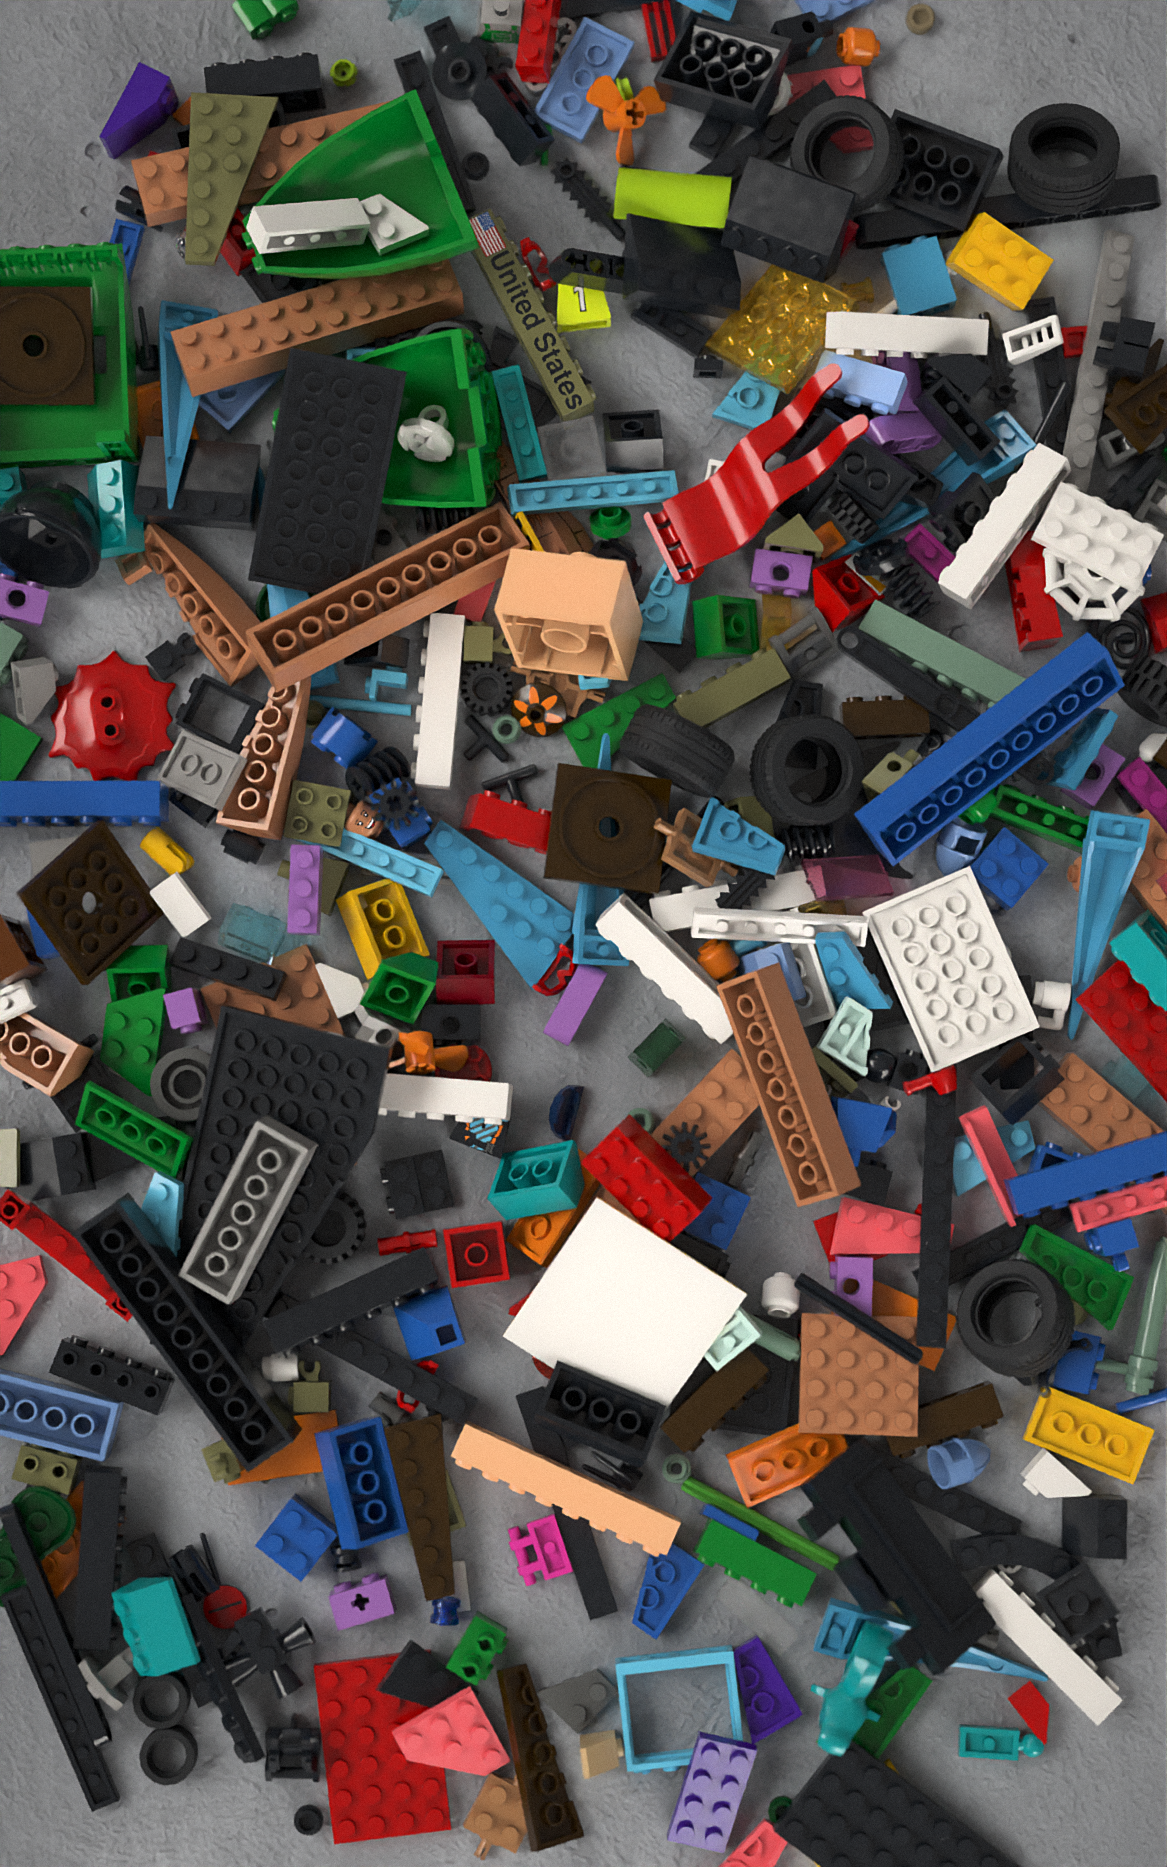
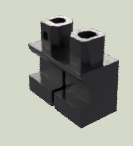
[1093,317,1156,384]

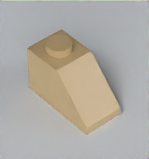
[580,1730,624,1779]

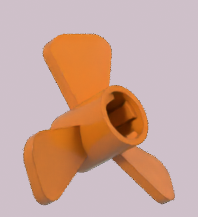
[586,75,666,166]
[388,1031,468,1075]

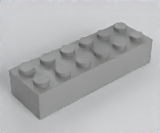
[178,1116,318,1305]

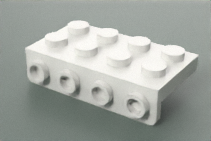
[1031,482,1164,592]

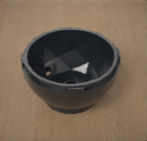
[0,480,102,589]

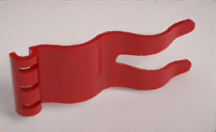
[643,363,870,585]

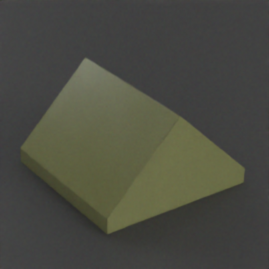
[763,514,824,564]

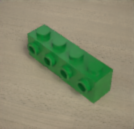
[989,784,1090,854]
[693,1519,817,1609]

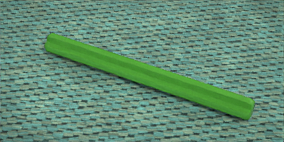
[681,1476,840,1571]

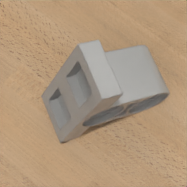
[354,1005,412,1047]

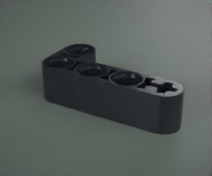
[548,248,625,294]

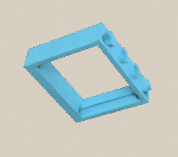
[615,1645,743,1775]

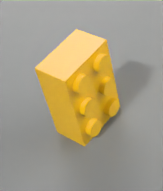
[945,212,1054,311]

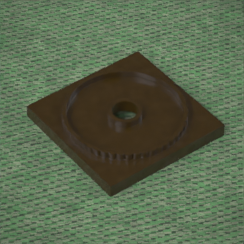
[0,287,96,405]
[543,763,672,895]
[16,820,165,985]

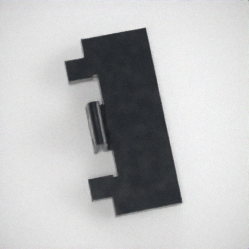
[796,1436,997,1676]

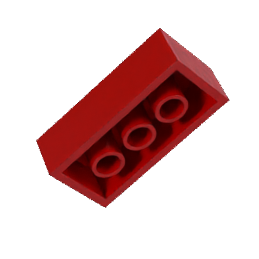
[580,1114,713,1243]

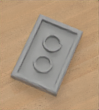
[156,729,248,811]

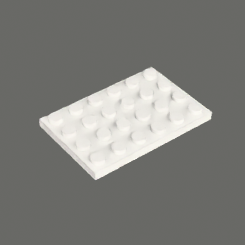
[862,866,1040,1073]

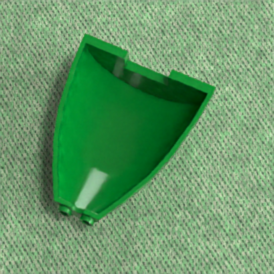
[242,89,480,279]
[272,328,502,508]

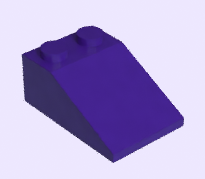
[99,62,179,160]

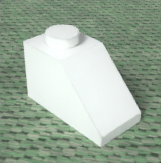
[315,963,369,1019]
[1020,1448,1092,1498]

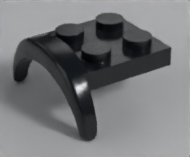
[22,1034,125,1133]

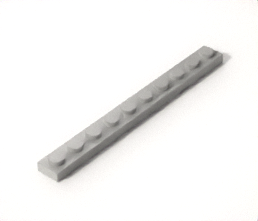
[1063,229,1135,495]

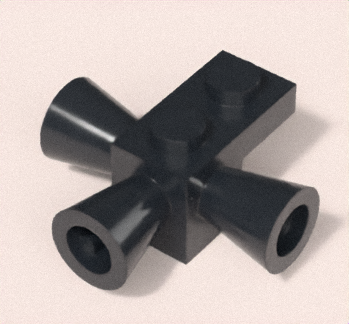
[224,1606,316,1699]

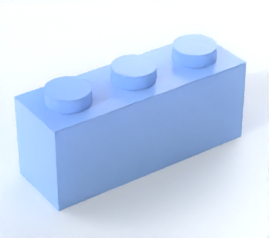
[814,349,908,415]

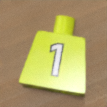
[557,284,611,333]

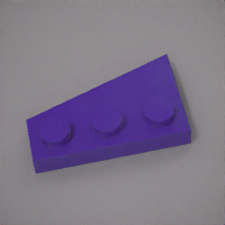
[733,1635,803,1744]

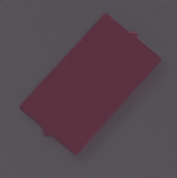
[801,855,894,901]

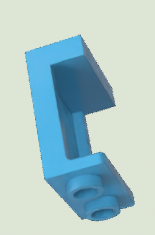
[880,236,957,316]

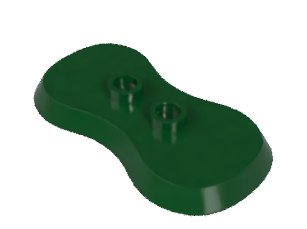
[0,1486,76,1608]

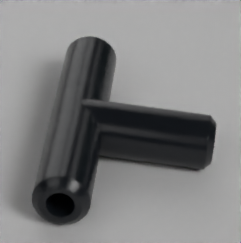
[463,715,510,763]
[482,764,538,802]

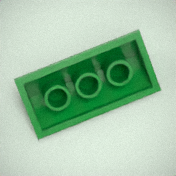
[75,1081,194,1179]

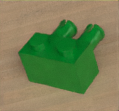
[446,1611,509,1686]

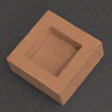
[115,551,153,586]

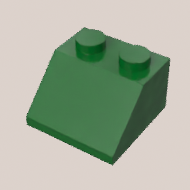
[692,595,760,660]
[106,945,172,1011]
[359,952,438,1024]

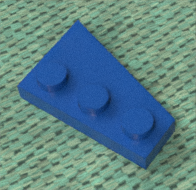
[632,1542,705,1640]

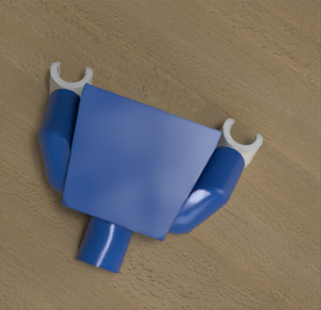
[825,1084,901,1167]

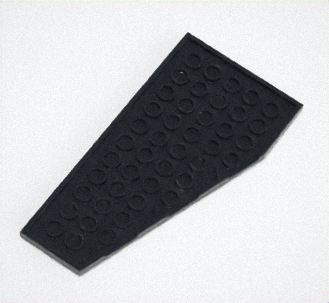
[149,1005,393,1349]

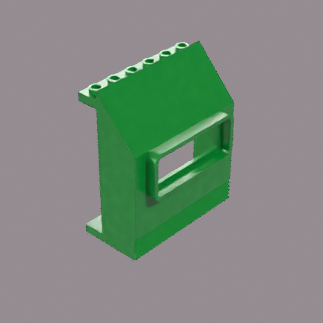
[0,242,140,469]

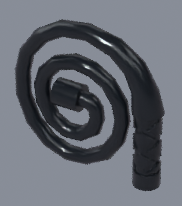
[1086,606,1152,670]

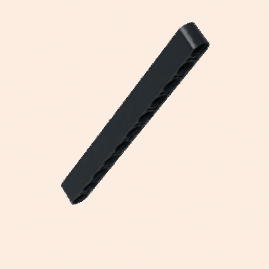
[852,175,1161,250]

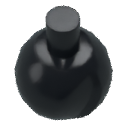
[849,1048,897,1083]

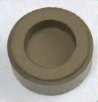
[906,3,935,35]

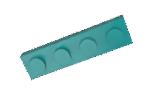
[492,365,547,483]

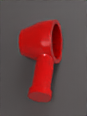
[902,1065,957,1096]

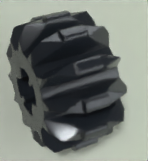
[370,780,421,831]
[662,1122,711,1172]

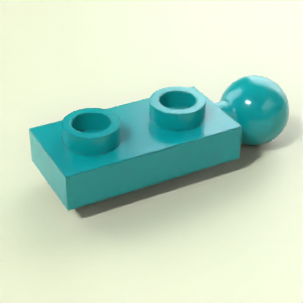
[957,1724,1044,1761]

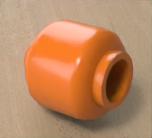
[836,27,880,67]
[697,939,740,982]

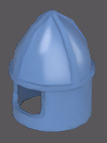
[935,816,988,877]
[927,1437,991,1489]

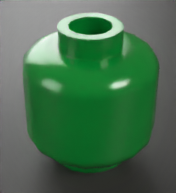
[958,788,997,825]

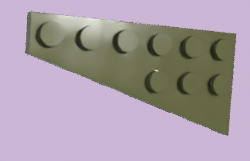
[185,92,278,266]

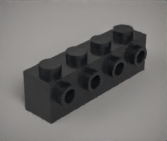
[49,1335,175,1416]

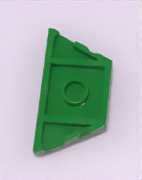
[100,986,169,1097]

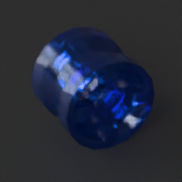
[430,1596,461,1626]

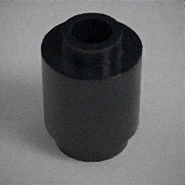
[221,829,266,865]

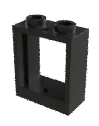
[175,673,265,755]
[968,1035,1065,1126]

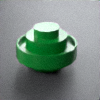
[589,506,632,540]

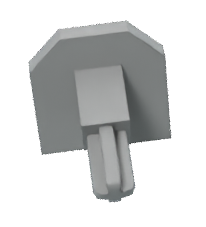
[78,1646,134,1711]

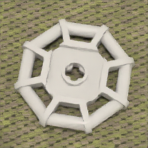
[1042,548,1145,622]

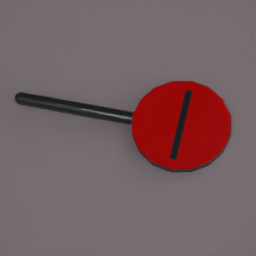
[200,1533,247,1629]

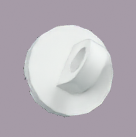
[397,405,454,462]

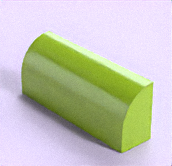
[613,167,732,228]

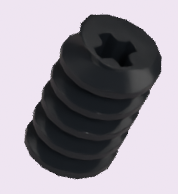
[416,506,474,535]
[879,562,940,620]
[345,746,411,801]
[774,824,835,864]

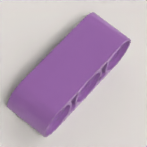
[865,412,942,454]
[543,964,608,1046]

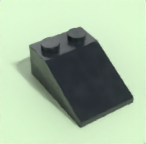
[7,1132,96,1201]

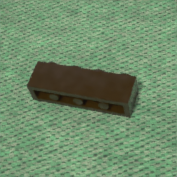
[659,1347,769,1454]
[884,1380,1004,1458]

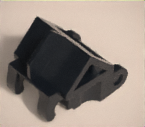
[264,1713,321,1782]

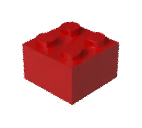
[443,1220,511,1288]

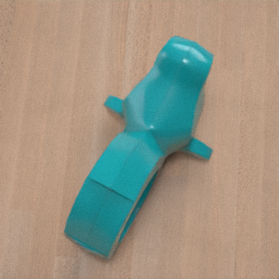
[810,1620,894,1756]

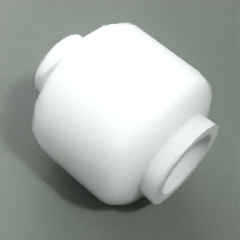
[761,1272,800,1318]

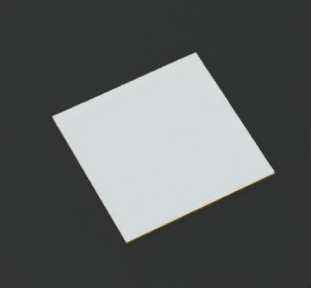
[503,1197,747,1410]

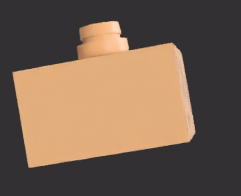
[494,548,643,681]

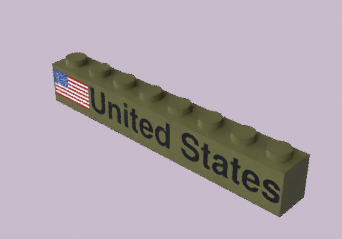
[469,208,597,426]

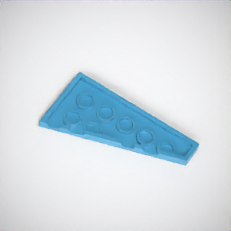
[424,820,575,990]

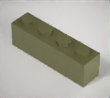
[673,648,791,729]

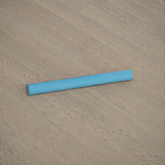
[309,695,412,716]

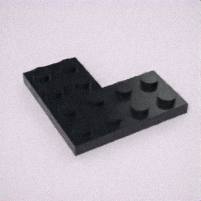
[775,408,919,524]

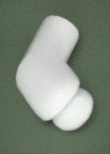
[1139,733,1167,762]

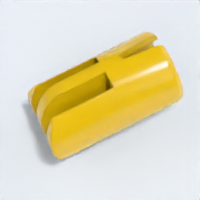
[139,826,194,875]

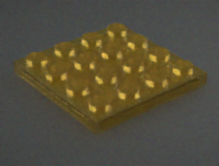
[705,264,861,395]

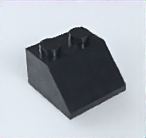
[602,409,664,473]
[1061,1494,1128,1560]

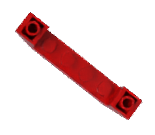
[0,1189,132,1322]

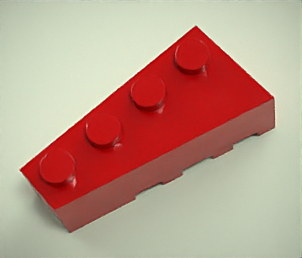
[1004,530,1063,652]
[459,790,551,855]

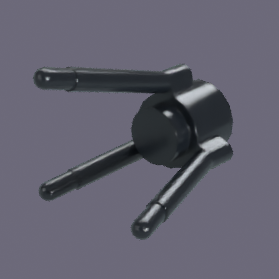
[135,306,159,372]
[582,1450,643,1492]

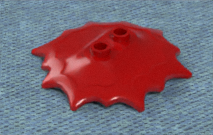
[48,651,176,781]

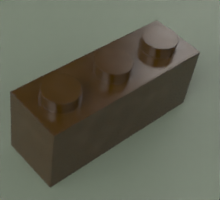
[839,695,930,740]

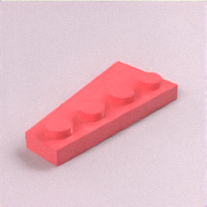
[830,1197,955,1255]
[719,1818,787,1867]

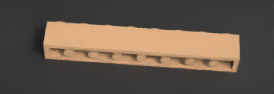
[451,1420,681,1556]

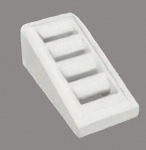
[1002,315,1064,365]

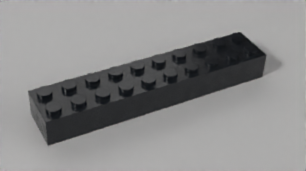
[72,1192,302,1472]

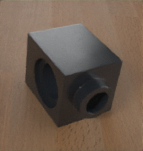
[887,1049,928,1095]

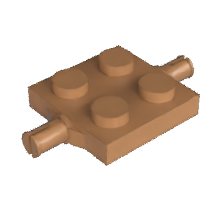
[511,660,606,719]
[653,808,739,888]
[463,1772,527,1860]

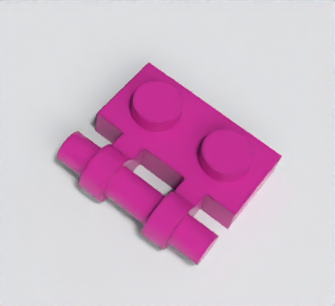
[507,1514,573,1586]

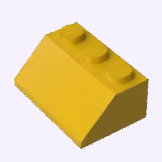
[336,879,430,980]

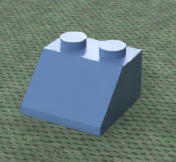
[737,942,807,1001]

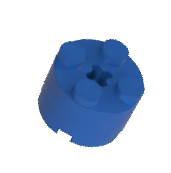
[311,706,379,769]

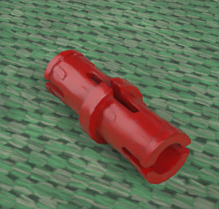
[377,1229,438,1257]

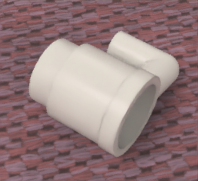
[1032,980,1071,1030]
[262,1354,300,1382]

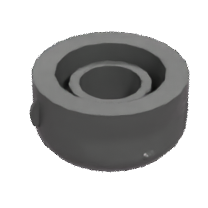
[150,1045,211,1122]

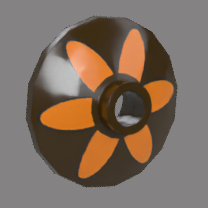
[511,683,567,737]

